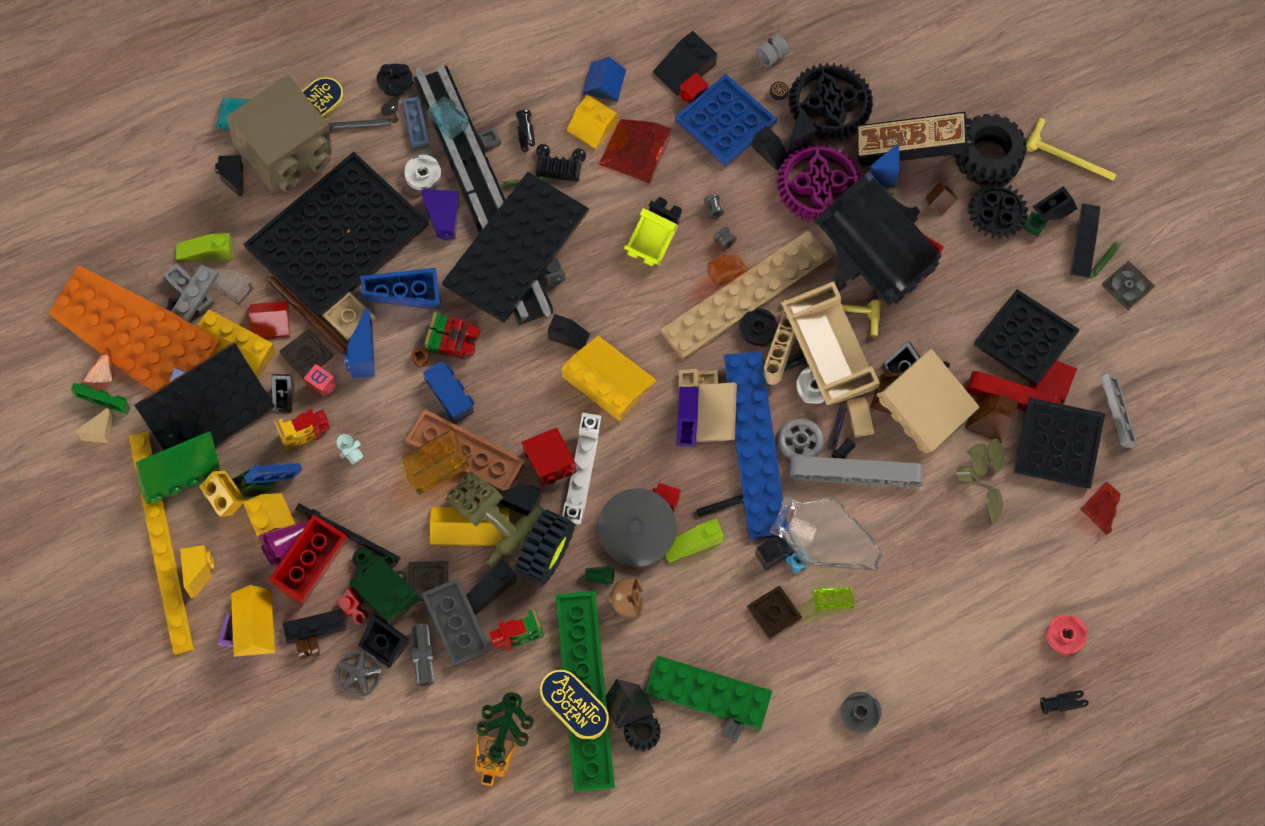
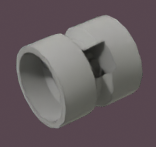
[755,34,789,67]

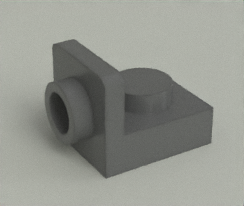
[543,258,565,286]

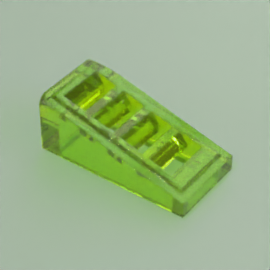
[812,588,854,612]

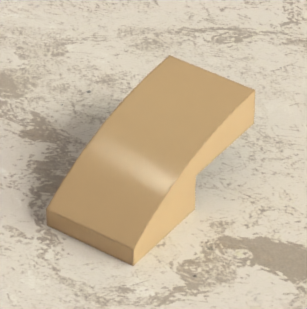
[679,369,719,388]
[846,397,874,437]

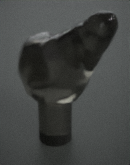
[380,96,400,123]

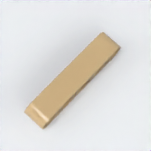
[764,311,796,385]

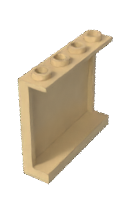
[877,349,979,453]

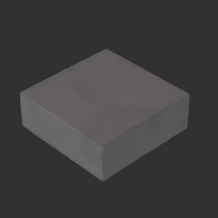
[477,127,501,151]

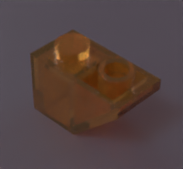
[707,255,749,287]

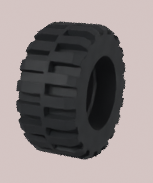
[954,114,1027,186]

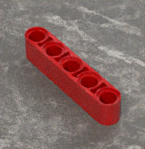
[966,371,1061,411]

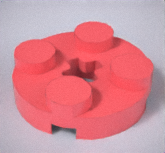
[1046,615,1087,656]

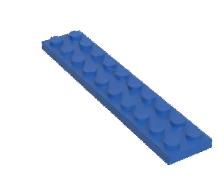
[723,351,788,540]

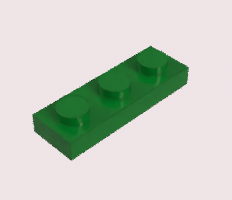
[71,383,131,415]

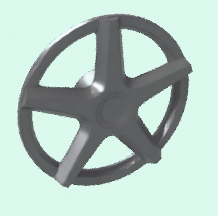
[336,650,381,695]

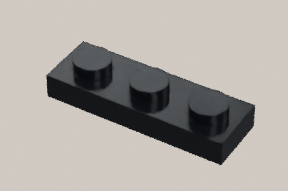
[283,609,346,644]

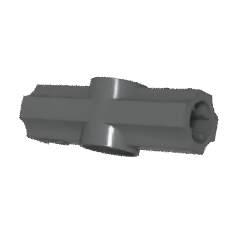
[411,623,434,687]

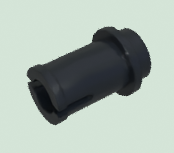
[832,438,856,459]

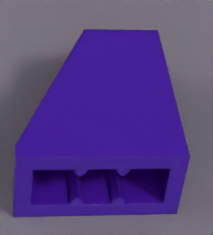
[421,189,459,240]
[676,386,699,447]

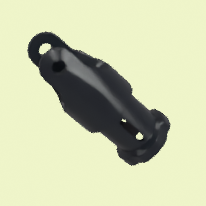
[516,110,535,152]
[1040,690,1089,715]

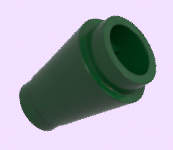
[585,566,615,586]

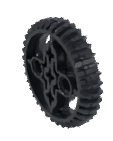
[788,62,873,141]

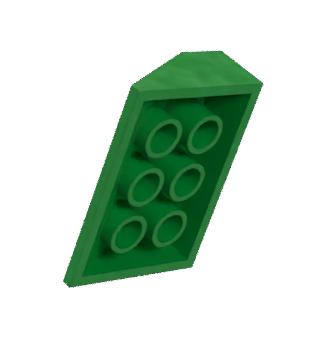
[136,431,219,505]

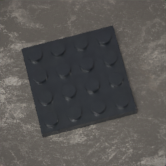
[974,289,1080,387]
[1013,397,1105,489]

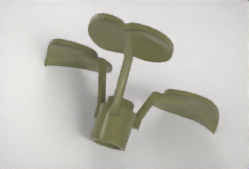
[957,438,1005,524]

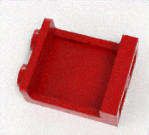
[522,427,577,487]

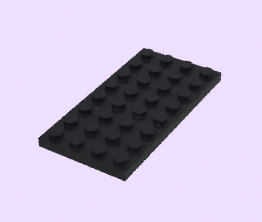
[442,171,589,323]

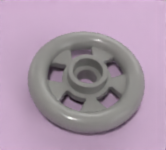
[778,418,824,459]

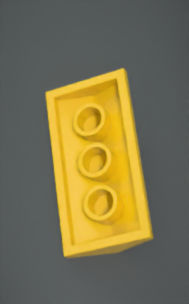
[430,507,509,546]
[231,585,275,657]

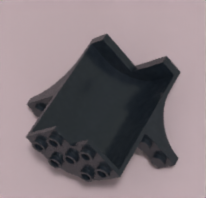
[814,171,942,306]

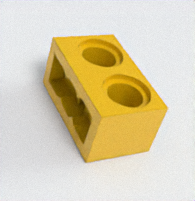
[199,471,246,517]

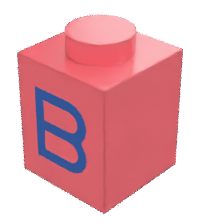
[304,364,336,398]

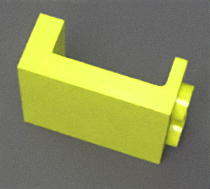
[624,208,678,267]

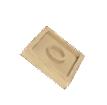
[322,292,376,342]

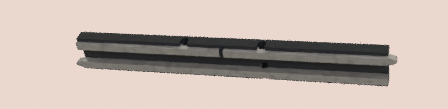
[413,65,553,326]

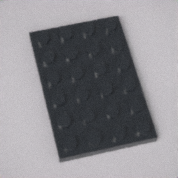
[134,342,275,451]

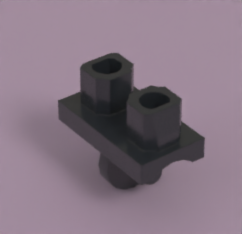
[648,197,682,226]

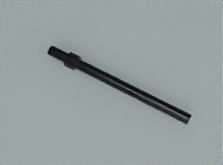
[295,503,401,564]

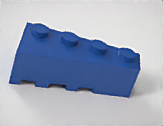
[360,268,441,310]

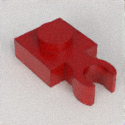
[336,588,369,624]

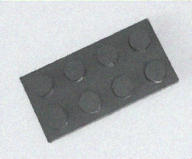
[422,578,490,667]

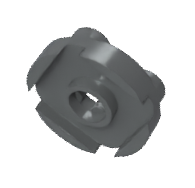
[840,692,882,733]

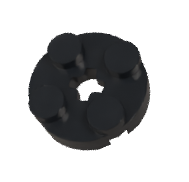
[377,63,413,96]
[740,308,778,347]

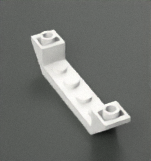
[562,413,601,525]

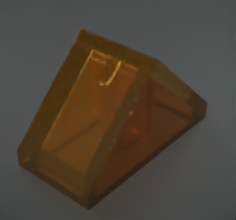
[82,348,115,384]

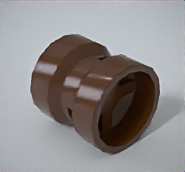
[296,636,320,660]

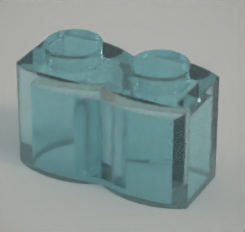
[427,96,469,139]

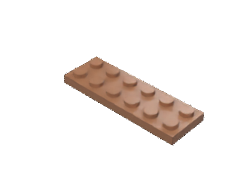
[405,409,525,492]

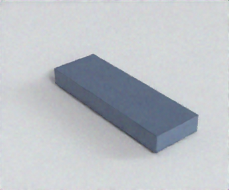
[402,96,430,149]

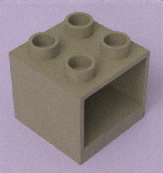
[227,75,332,195]

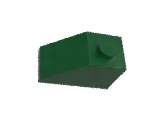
[232,469,274,498]

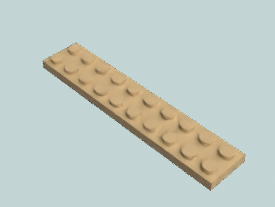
[661,230,831,360]

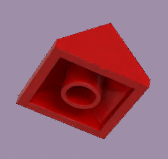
[248,301,290,339]

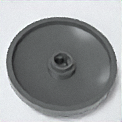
[598,488,677,567]

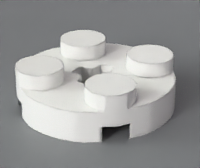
[404,155,442,191]
[796,367,825,404]

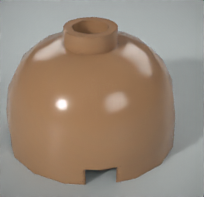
[609,577,644,617]

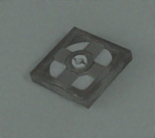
[1101,261,1155,311]

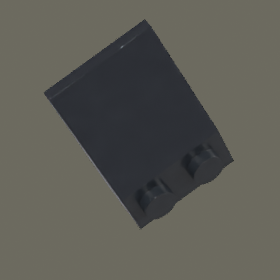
[653,31,717,96]

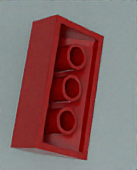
[269,514,347,606]

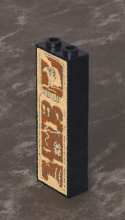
[857,111,973,166]

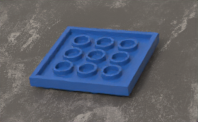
[675,74,777,166]

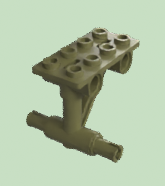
[445,471,546,569]

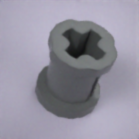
[704,194,724,219]

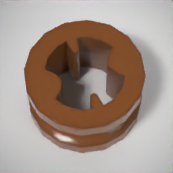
[411,348,429,367]

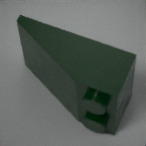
[351,557,420,626]

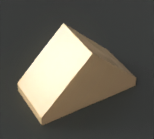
[75,408,113,443]

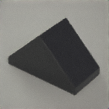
[271,374,295,411]

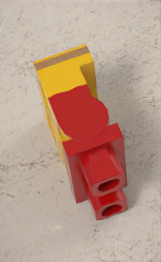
[275,408,330,452]

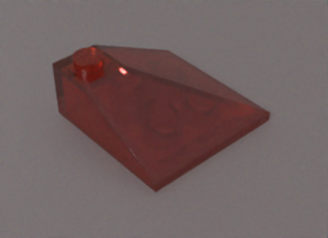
[599,119,671,183]

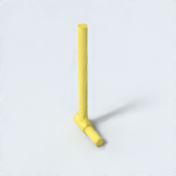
[1026,118,1116,181]
[783,300,881,338]

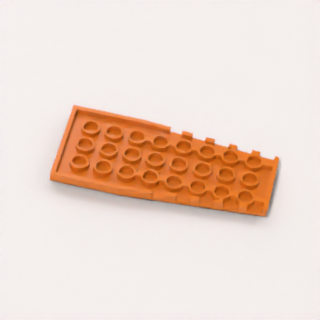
[49,266,221,392]

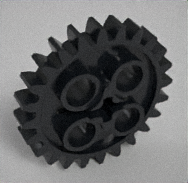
[968,182,1029,239]

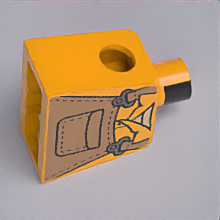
[475,735,516,786]

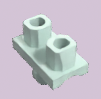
[336,434,363,465]

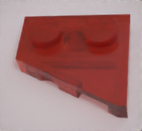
[1080,481,1121,535]

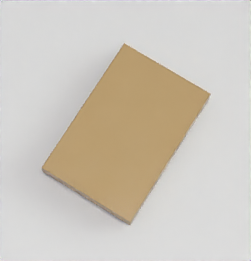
[696,383,737,442]

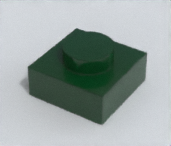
[1022,211,1048,237]

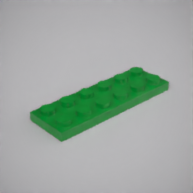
[645,655,772,730]

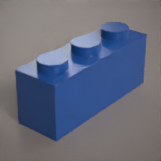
[423,361,474,424]

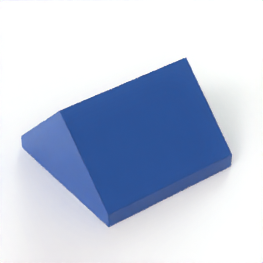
[583,57,626,102]
[869,144,899,187]

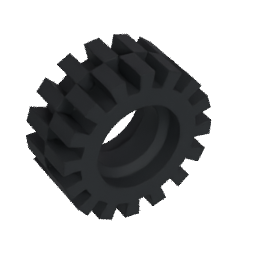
[624,714,661,751]

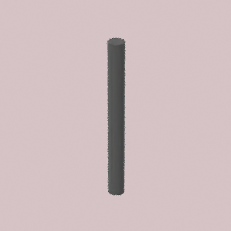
[328,118,391,130]

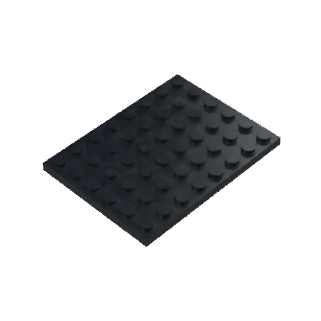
[243,152,430,318]

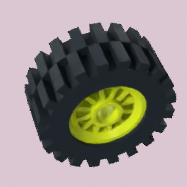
[515,509,575,585]

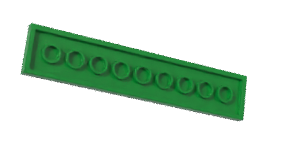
[556,591,615,793]

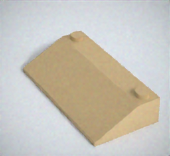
[781,281,880,406]

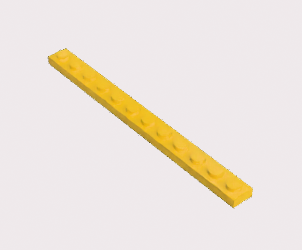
[129,431,194,655]

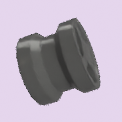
[713,227,737,250]
[721,718,744,743]

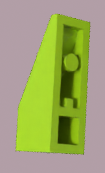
[176,233,233,262]
[665,518,724,564]

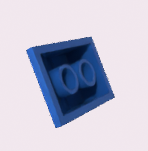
[344,309,375,378]

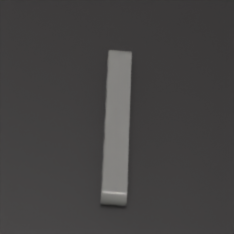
[790,456,924,487]

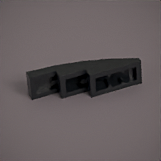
[1070,203,1101,278]

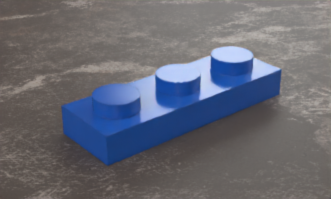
[244,463,303,484]

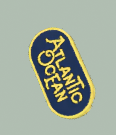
[302,77,343,119]
[540,670,609,739]

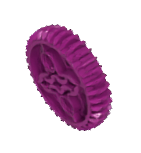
[777,144,861,224]

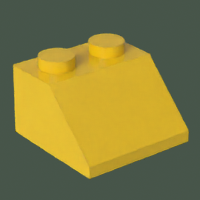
[566,95,617,149]
[243,493,295,544]
[180,545,215,598]

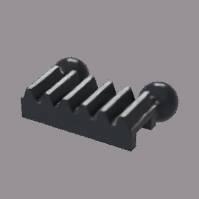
[536,144,587,182]

